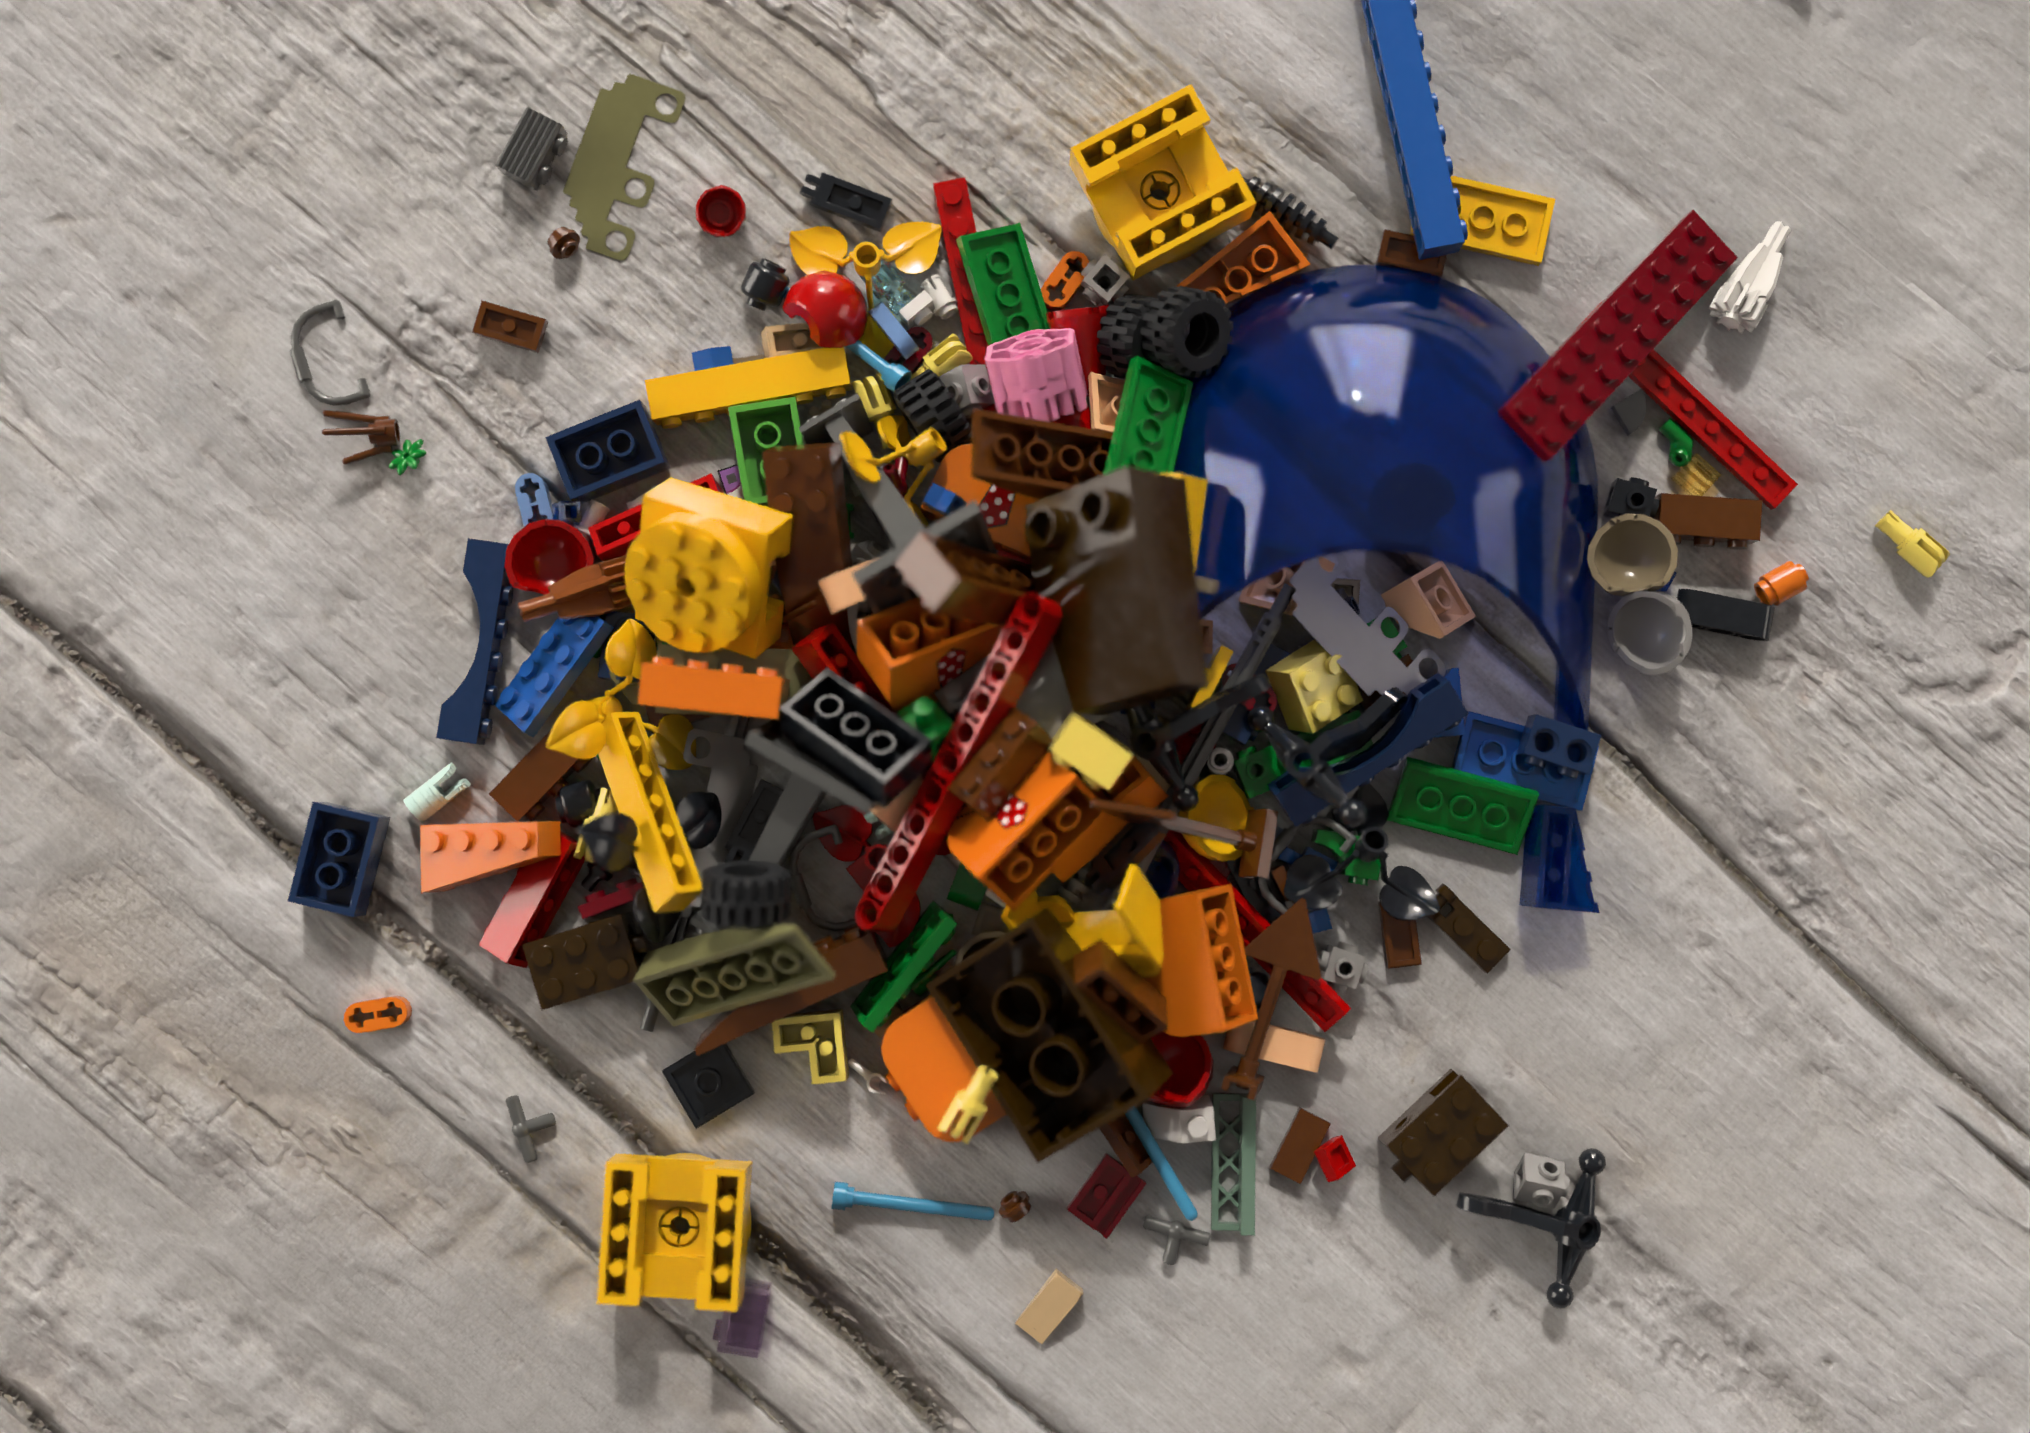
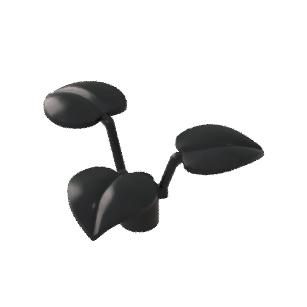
[1283,783,1440,921]
[577,791,722,943]

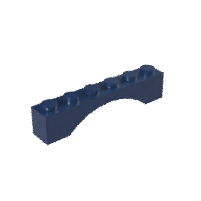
[436,538,513,745]
[1267,673,1468,827]

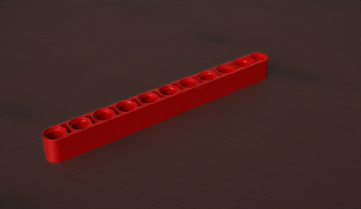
[855,593,1062,932]

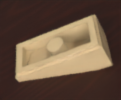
[761,323,823,358]
[1015,1268,1084,1344]

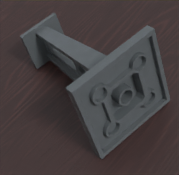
[799,393,997,614]
[690,719,877,935]

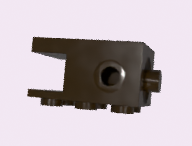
[522,912,649,1010]
[1378,1069,1509,1196]

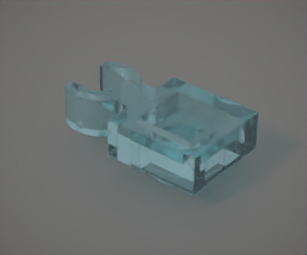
[858,259,915,316]

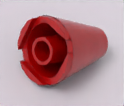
[1046,305,1109,397]

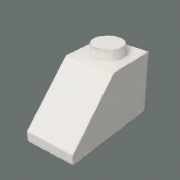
[1142,1095,1216,1143]

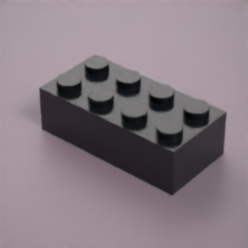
[779,668,932,808]

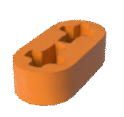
[1041,251,1089,311]
[344,996,412,1033]

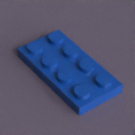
[495,616,613,738]
[1452,711,1599,811]

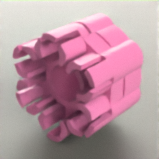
[985,328,1088,422]

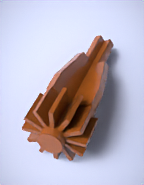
[517,555,633,622]

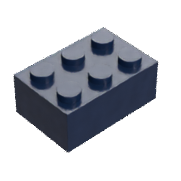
[545,399,671,505]
[288,801,391,917]

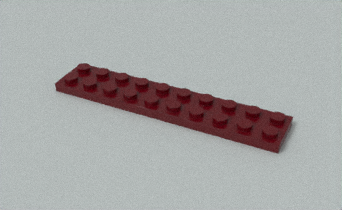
[1497,209,1738,463]

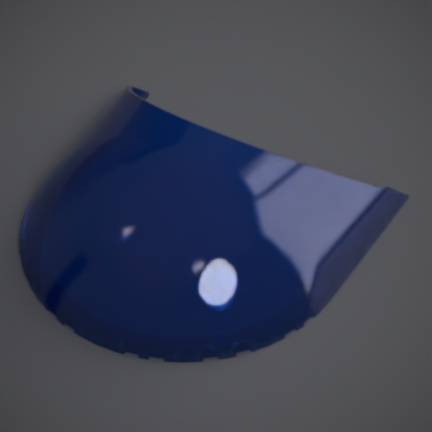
[1120,265,1598,731]

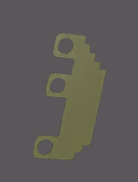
[563,74,685,260]

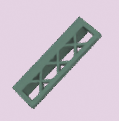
[1211,1093,1256,1235]

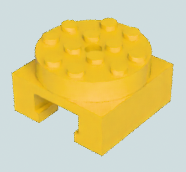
[1069,84,1256,281]
[625,478,793,659]
[597,1153,752,1312]

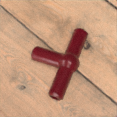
[883,456,913,502]

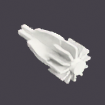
[1709,222,1791,333]

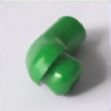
[1659,418,1693,467]

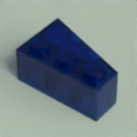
[1519,805,1600,913]

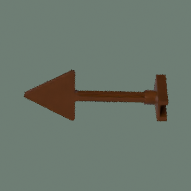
[1091,799,1279,879]
[1221,898,1322,1101]

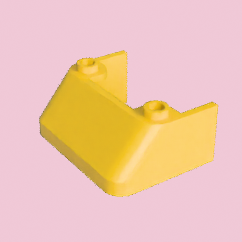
[1001,865,1164,977]

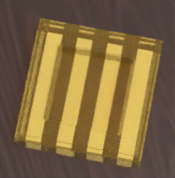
[1671,453,1721,496]

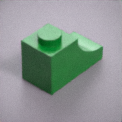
[1311,829,1380,886]

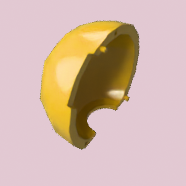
[1179,774,1254,861]

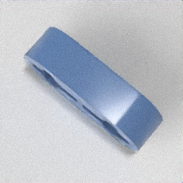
[868,302,919,360]
[515,473,556,527]

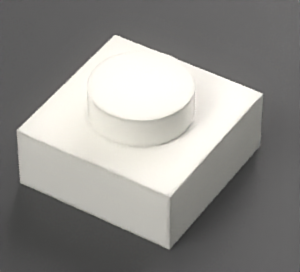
[899,290,934,329]

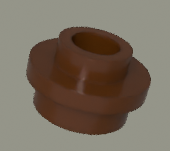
[547,227,580,259]
[999,1191,1031,1223]

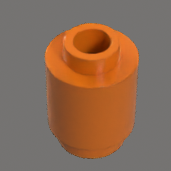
[1754,561,1809,606]

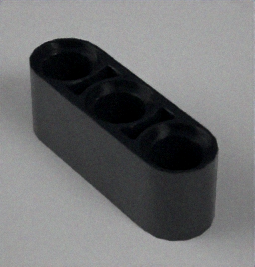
[1677,589,1775,641]

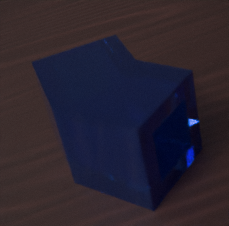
[552,501,582,526]

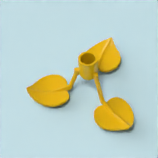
[789,221,942,359]
[840,415,947,529]
[546,619,696,770]

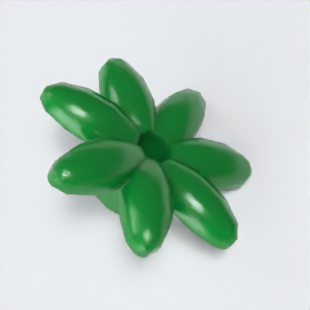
[389,439,427,476]

